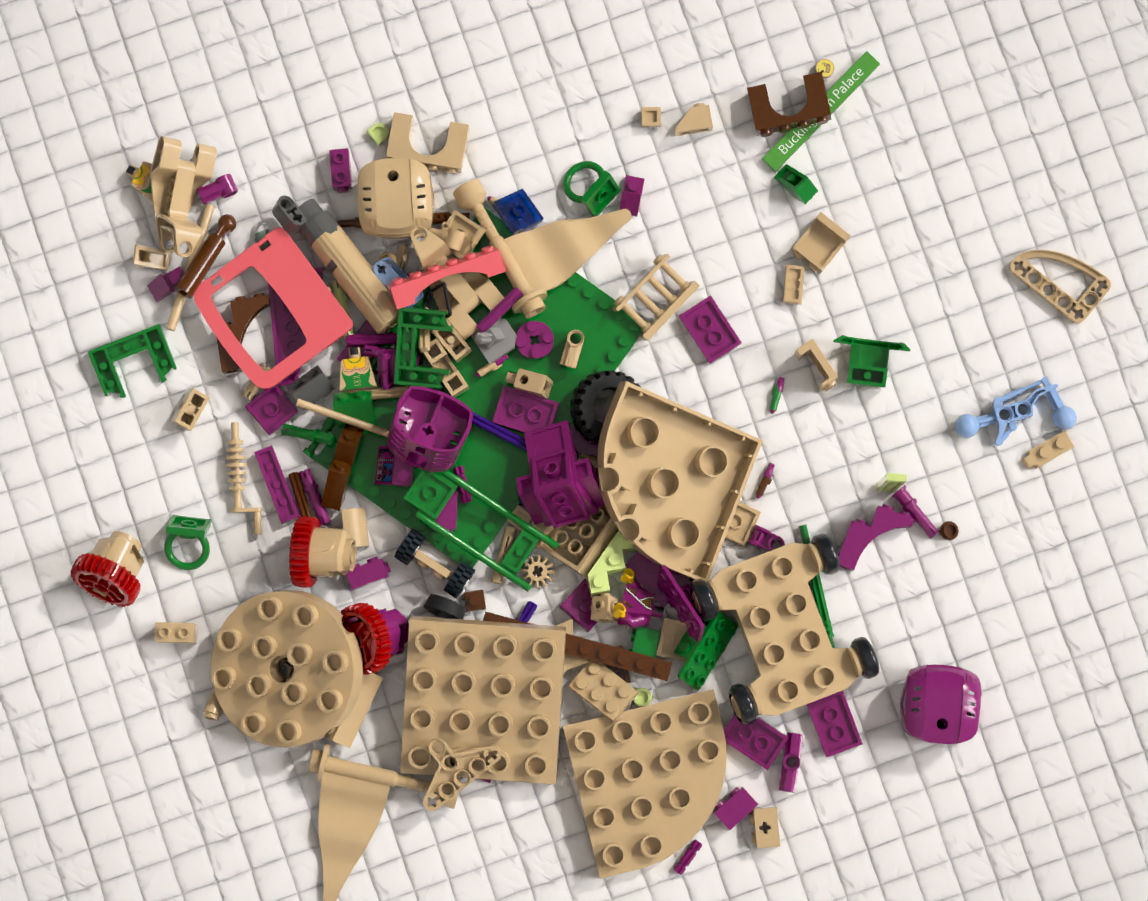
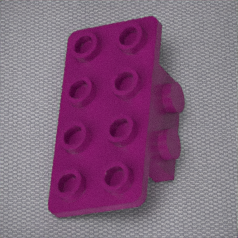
[657,565,704,642]

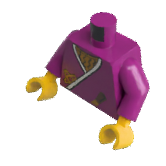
[613,568,665,628]

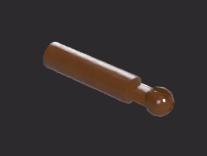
[175,214,236,298]

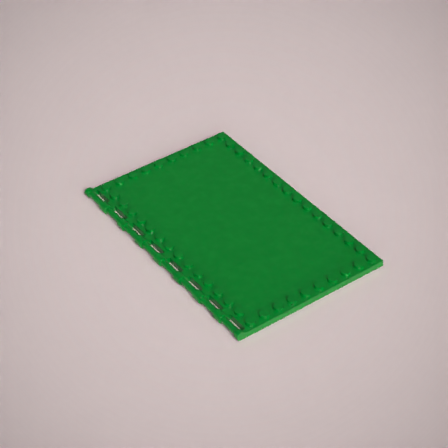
[302,206,647,568]

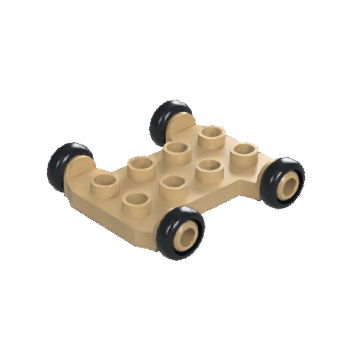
[689,533,879,726]

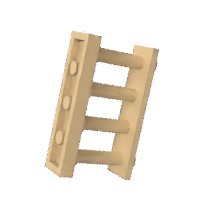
[612,254,700,341]

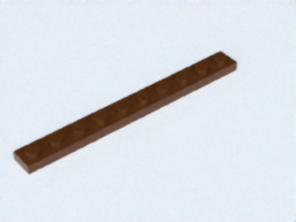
[483,611,673,681]

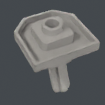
[471,318,517,365]

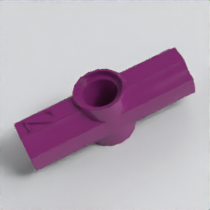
[778,732,804,793]

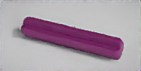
[477,287,523,332]
[346,333,397,346]

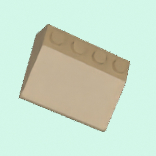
[539,505,619,579]

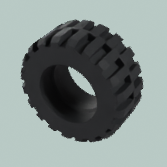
[570,371,641,443]

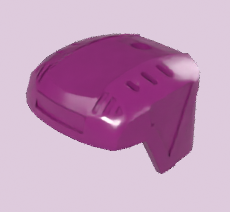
[387,386,473,472]
[900,664,982,744]

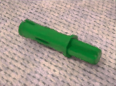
[281,423,335,445]

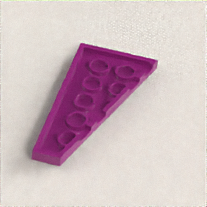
[268,267,325,387]

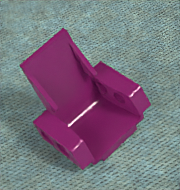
[516,420,605,528]

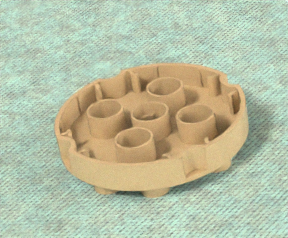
[211,590,363,747]

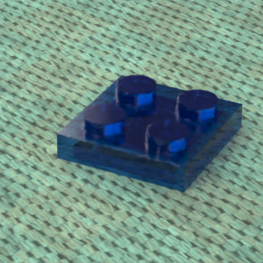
[492,189,544,235]

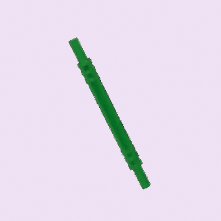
[799,524,835,648]

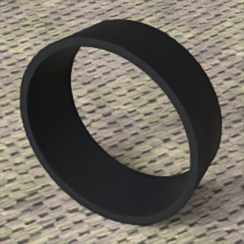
[423,594,466,619]

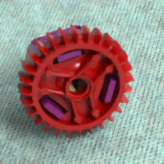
[341,603,409,675]

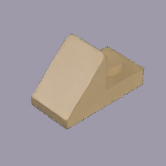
[132,245,170,271]

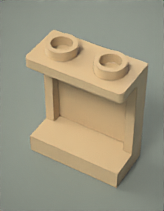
[791,212,851,273]
[794,338,838,392]

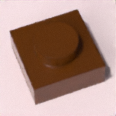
[464,590,486,612]

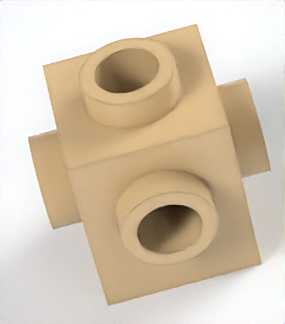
[591,593,619,623]

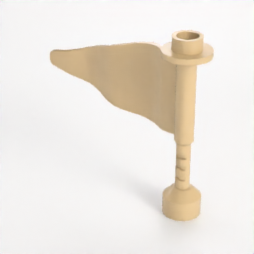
[453,179,631,318]
[308,744,462,901]

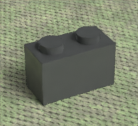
[287,365,335,411]

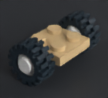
[394,528,476,599]

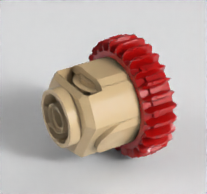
[289,516,357,588]
[70,531,144,607]

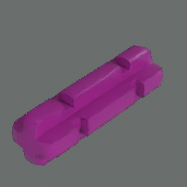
[453,466,472,504]
[674,840,702,875]

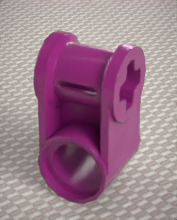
[747,525,785,552]

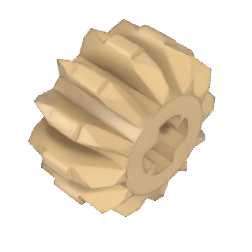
[521,555,554,588]

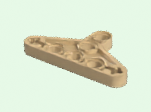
[423,738,502,811]

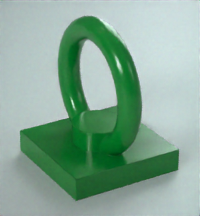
[563,161,621,217]
[164,515,211,570]

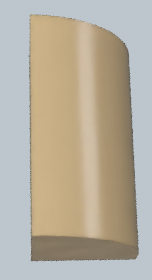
[341,508,369,548]

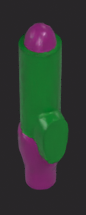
[769,377,785,414]

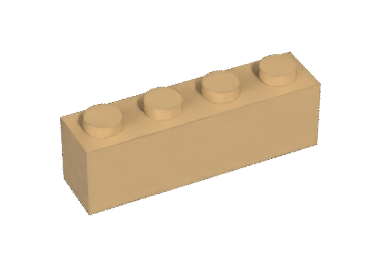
[325,673,383,748]

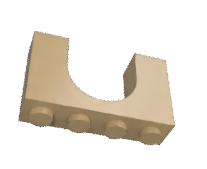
[386,112,470,174]

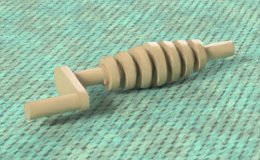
[226,422,262,535]

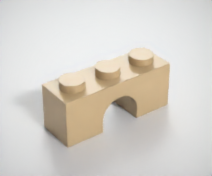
[423,338,469,398]

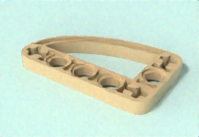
[1009,250,1111,324]

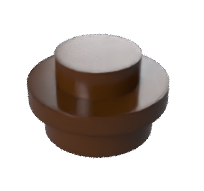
[939,521,959,541]

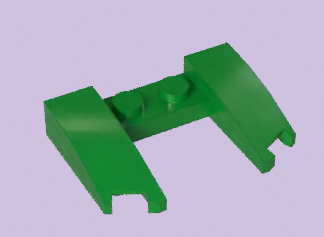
[394,307,453,389]
[87,324,177,398]

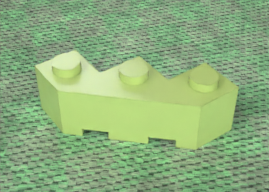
[587,531,637,598]

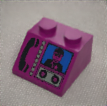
[374,446,415,488]

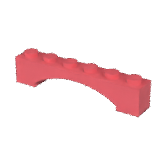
[387,246,506,310]

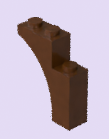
[217,293,270,374]
[321,423,365,511]

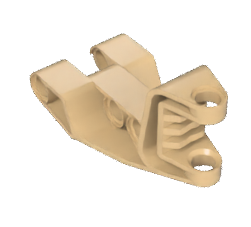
[150,136,217,257]
[410,226,504,341]

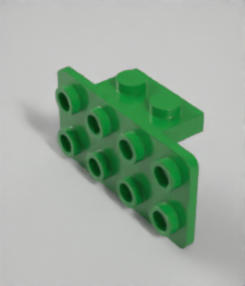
[674,611,738,690]

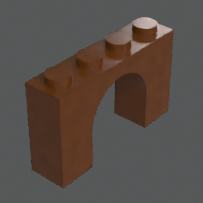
[747,71,832,137]

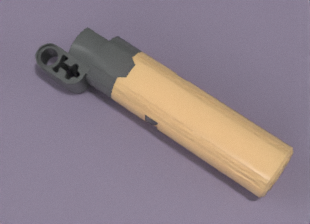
[272,195,399,334]

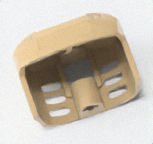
[357,158,435,239]

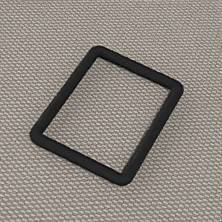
[426,282,452,319]

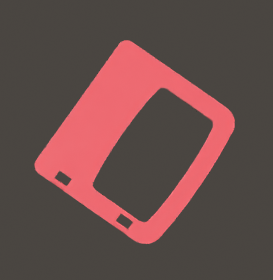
[194,227,353,389]

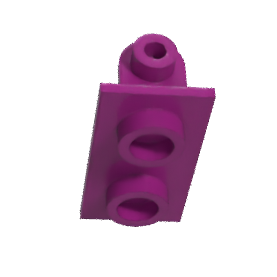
[376,349,398,390]

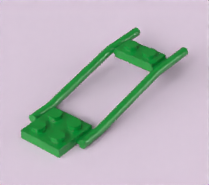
[404,470,559,592]

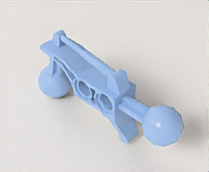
[955,377,1077,446]

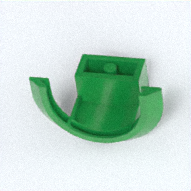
[833,335,911,388]

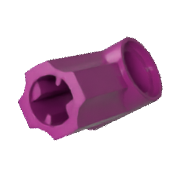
[197,174,238,205]

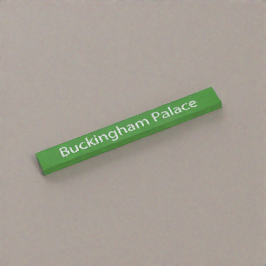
[762,51,880,173]

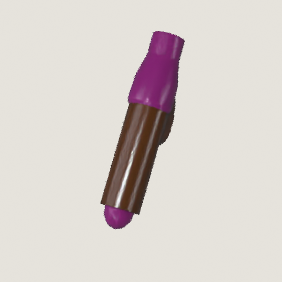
[755,463,775,499]

